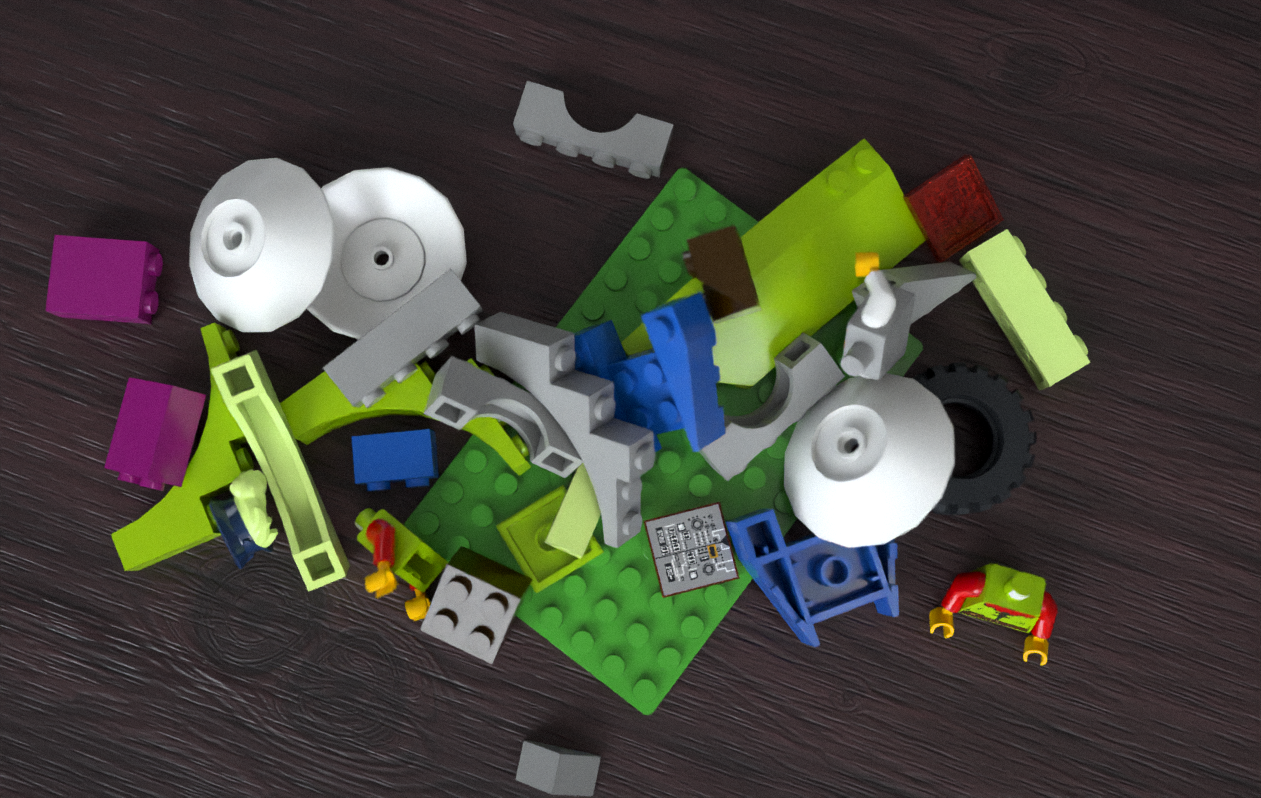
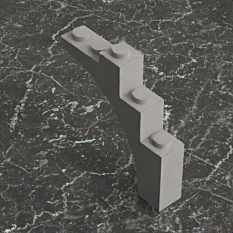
[474,312,655,548]

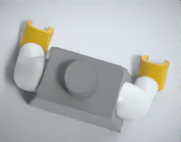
[841,252,915,380]

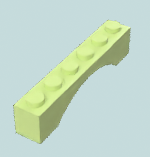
[211,350,350,592]

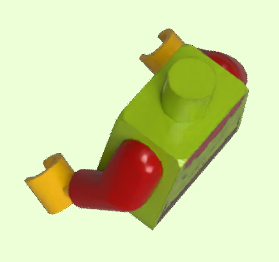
[355,508,448,621]
[929,564,1058,666]

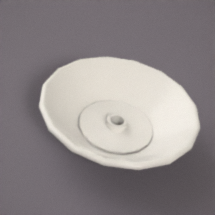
[189,158,334,333]
[307,167,467,340]
[784,373,955,547]

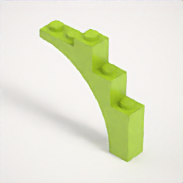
[111,322,254,571]
[280,358,532,476]

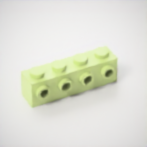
[959,229,1091,391]

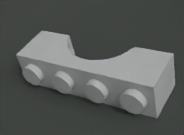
[513,81,673,179]
[686,333,845,481]
[424,356,583,478]

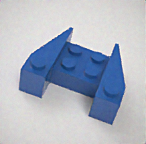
[574,291,726,452]
[725,508,899,647]

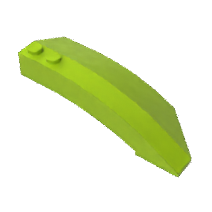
[621,138,926,389]

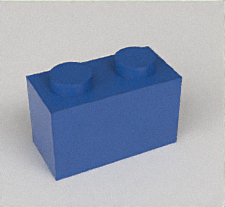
[351,429,439,492]

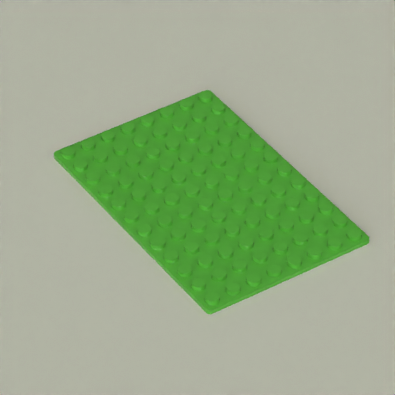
[405,168,923,715]

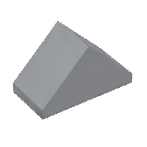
[516,739,601,796]

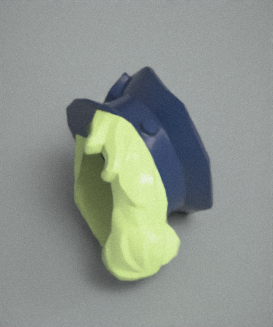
[209,469,278,569]

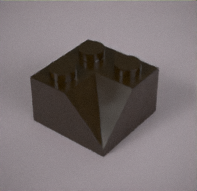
[682,225,762,324]

